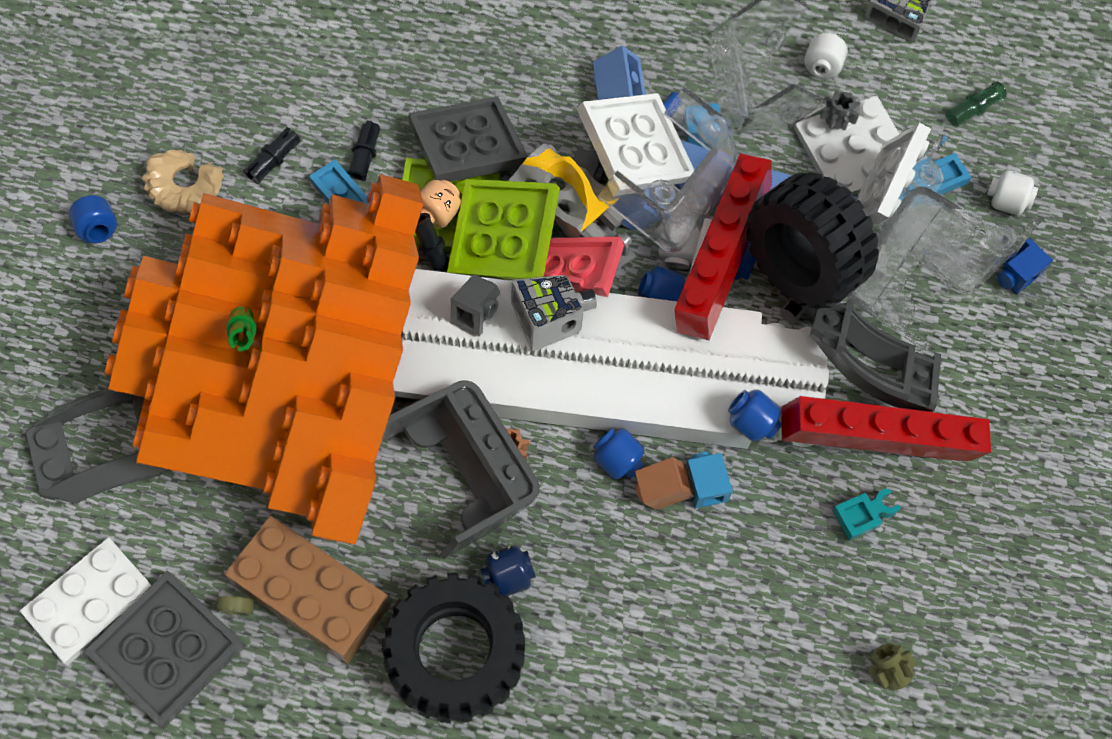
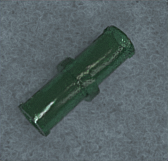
[945,81,1007,128]

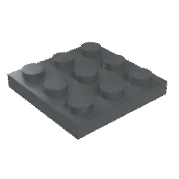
[409,96,528,182]
[84,570,246,729]

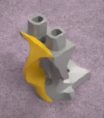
[508,143,627,238]

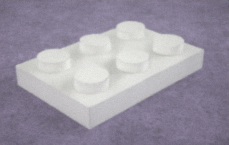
[20,537,152,666]

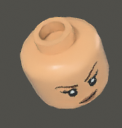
[420,180,461,229]

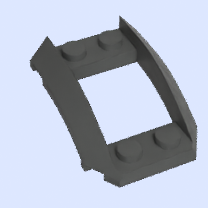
[809,298,941,412]
[25,388,171,504]

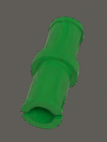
[226,306,256,351]

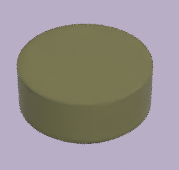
[216,596,255,616]

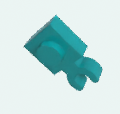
[832,488,901,541]

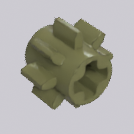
[867,643,917,690]

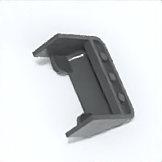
[381,380,540,560]

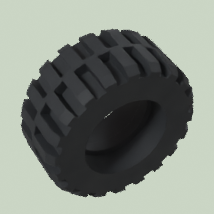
[746,172,879,309]
[382,572,525,724]

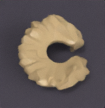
[142,150,224,215]

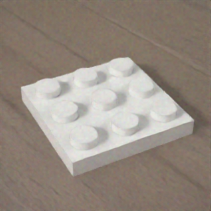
[577,93,697,194]
[793,96,919,196]
[856,123,931,224]

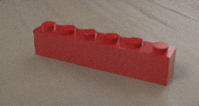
[674,153,772,341]
[781,396,991,461]

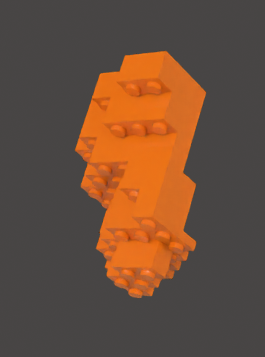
[104,174,424,545]

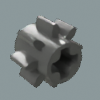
[820,90,861,131]

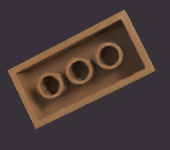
[225,516,391,665]

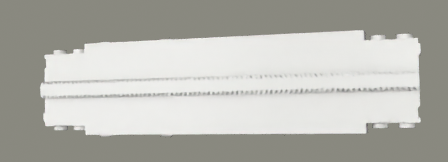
[393,269,829,449]

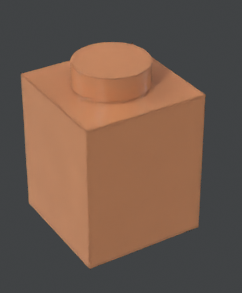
[635,457,695,510]

